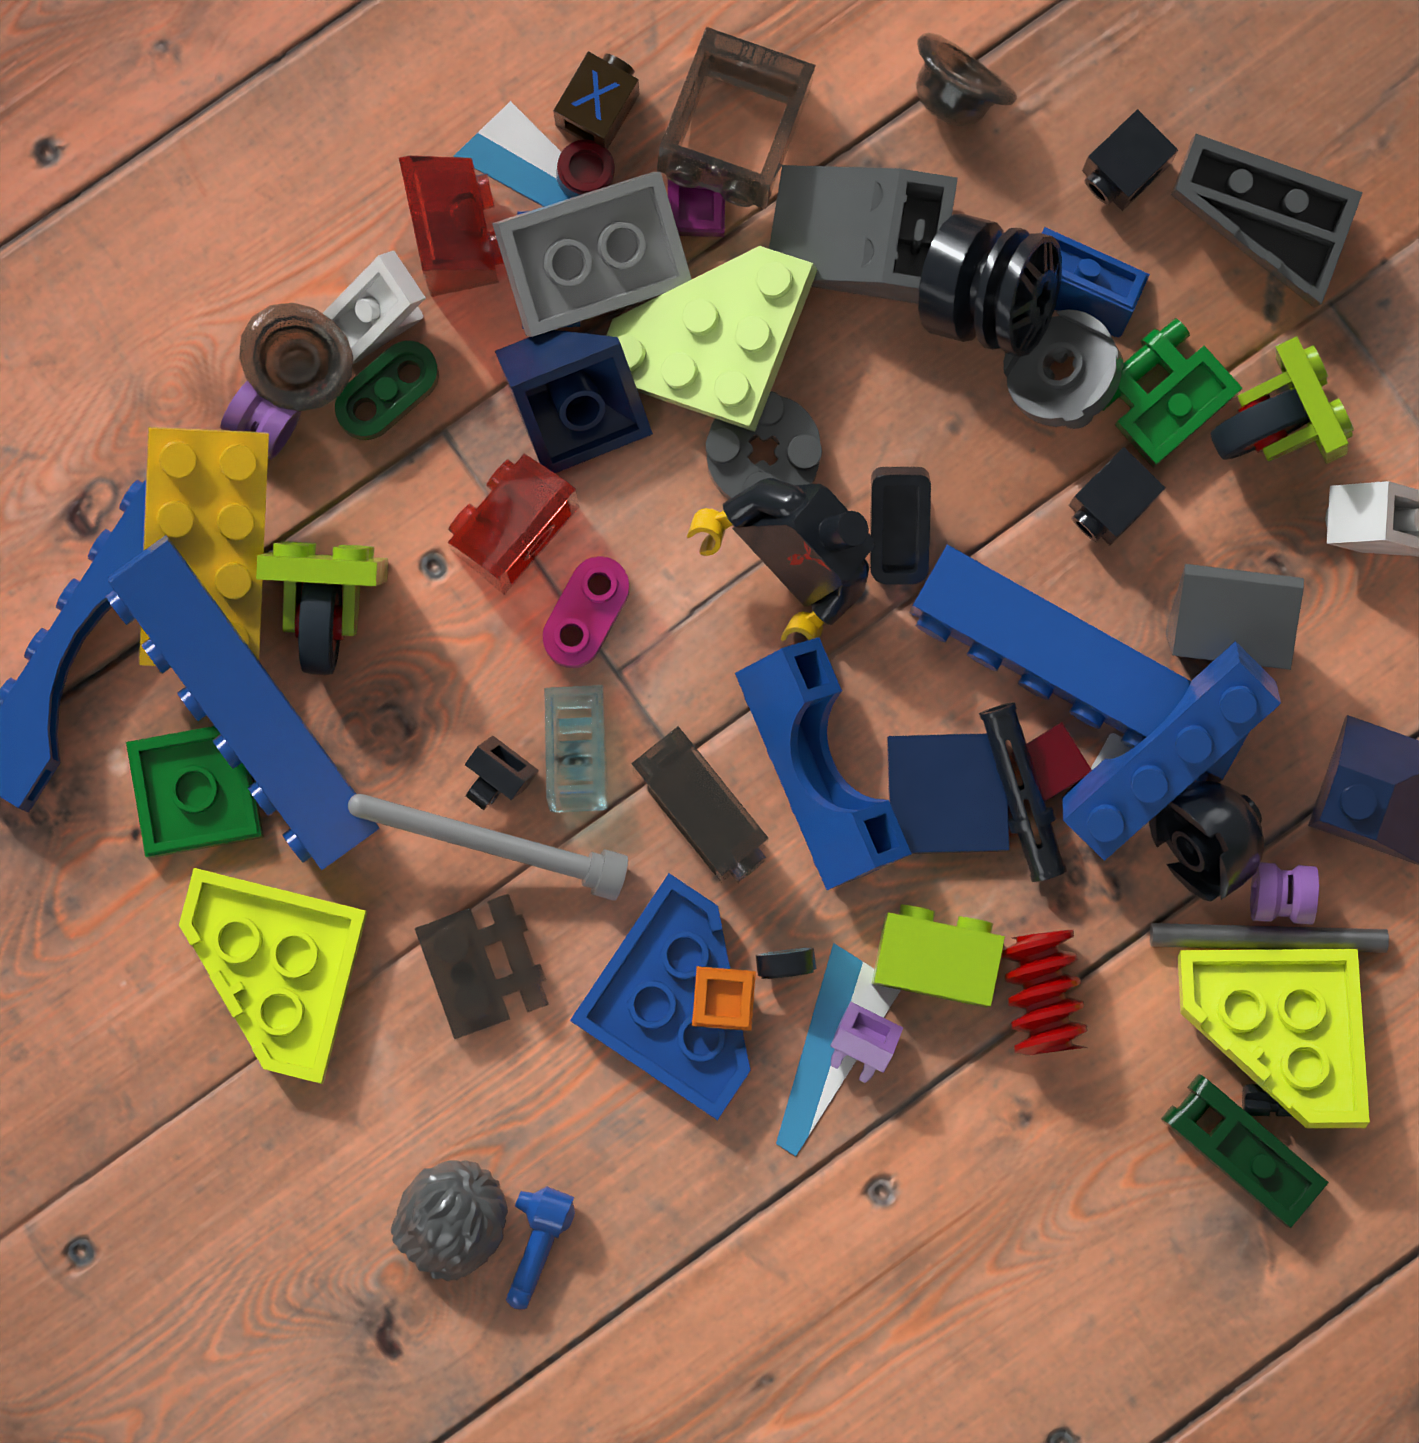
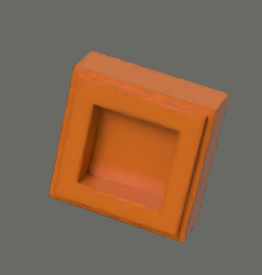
[692,966,756,1031]

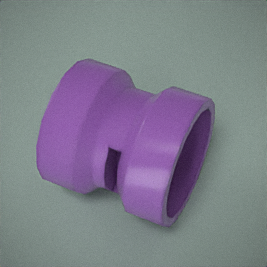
[220,380,301,460]
[1250,862,1319,925]

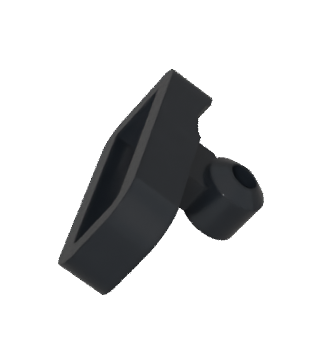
[869,467,931,585]

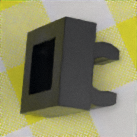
[465,736,539,810]

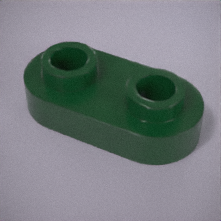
[335,341,439,440]

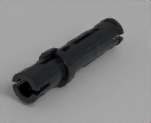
[979,702,1067,882]

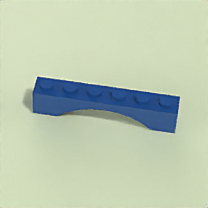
[0,479,146,813]

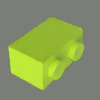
[871,904,1005,1008]

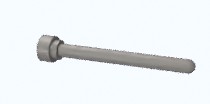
[348,794,628,901]

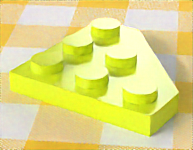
[179,868,367,1084]
[1178,949,1370,1128]

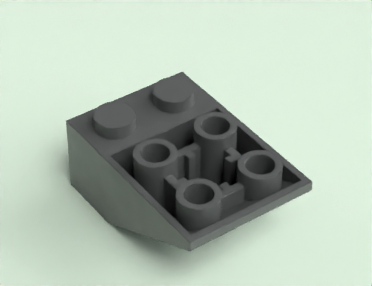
[769,165,958,304]

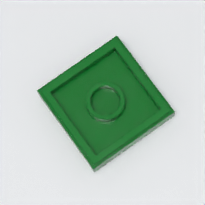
[126,726,264,859]

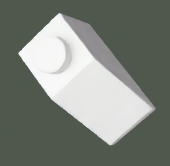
[1325,481,1419,557]

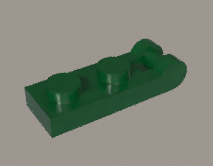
[1161,1074,1329,1228]

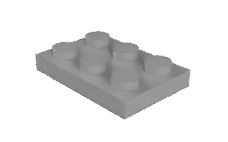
[492,171,692,337]

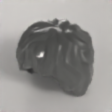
[391,1160,508,1281]

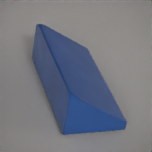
[1042,227,1150,337]

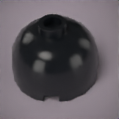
[1149,781,1264,901]

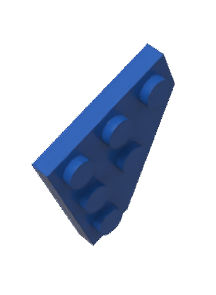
[570,873,751,1120]

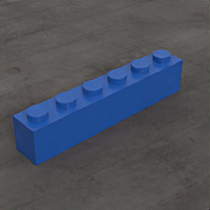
[105,535,380,870]
[909,544,1249,783]

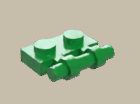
[1102,318,1243,468]

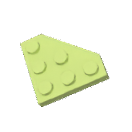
[606,246,818,432]

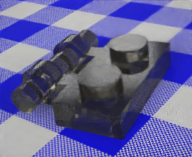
[414,894,549,1040]

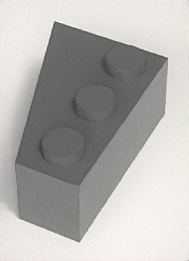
[1171,134,1363,308]

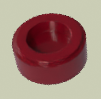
[556,140,615,198]

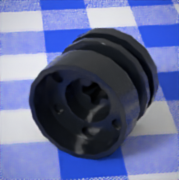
[918,214,1062,357]

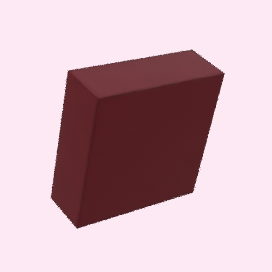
[1011,722,1092,801]

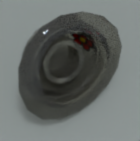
[915,33,1017,127]
[239,303,353,412]

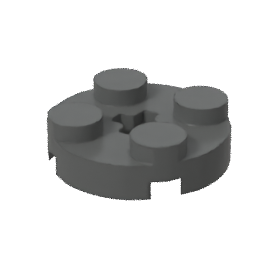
[1003,309,1124,429]
[706,391,822,500]

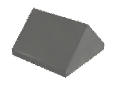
[1166,564,1304,670]

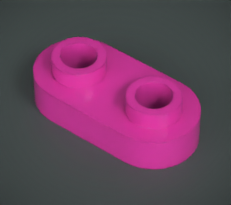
[543,556,629,668]

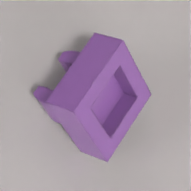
[830,1001,903,1083]

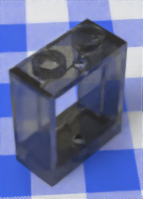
[657,27,816,209]
[631,726,769,883]

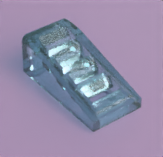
[544,685,608,813]

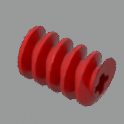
[1001,930,1088,1056]

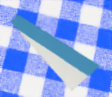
[453,101,571,206]
[776,943,901,1156]

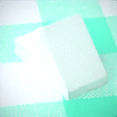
[318,250,426,365]

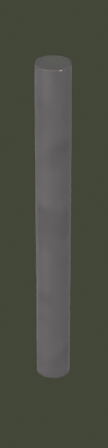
[1150,923,1389,953]

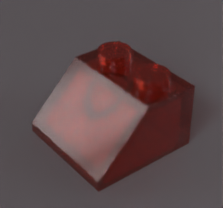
[399,155,504,297]
[448,453,580,595]

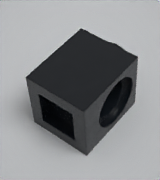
[1082,109,1178,211]
[1069,447,1166,546]

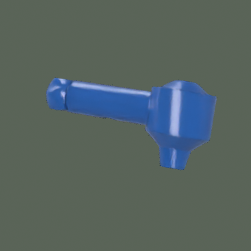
[506,1186,575,1310]

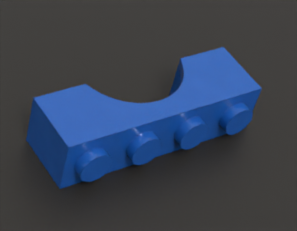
[735,637,912,890]
[1062,641,1281,861]

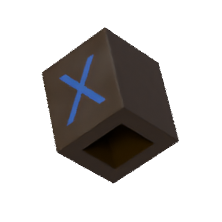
[553,51,640,149]

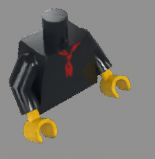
[687,478,875,642]

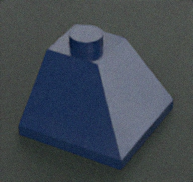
[495,330,653,477]
[1308,715,1419,865]

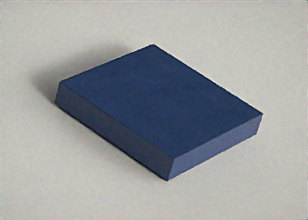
[887,733,1009,854]

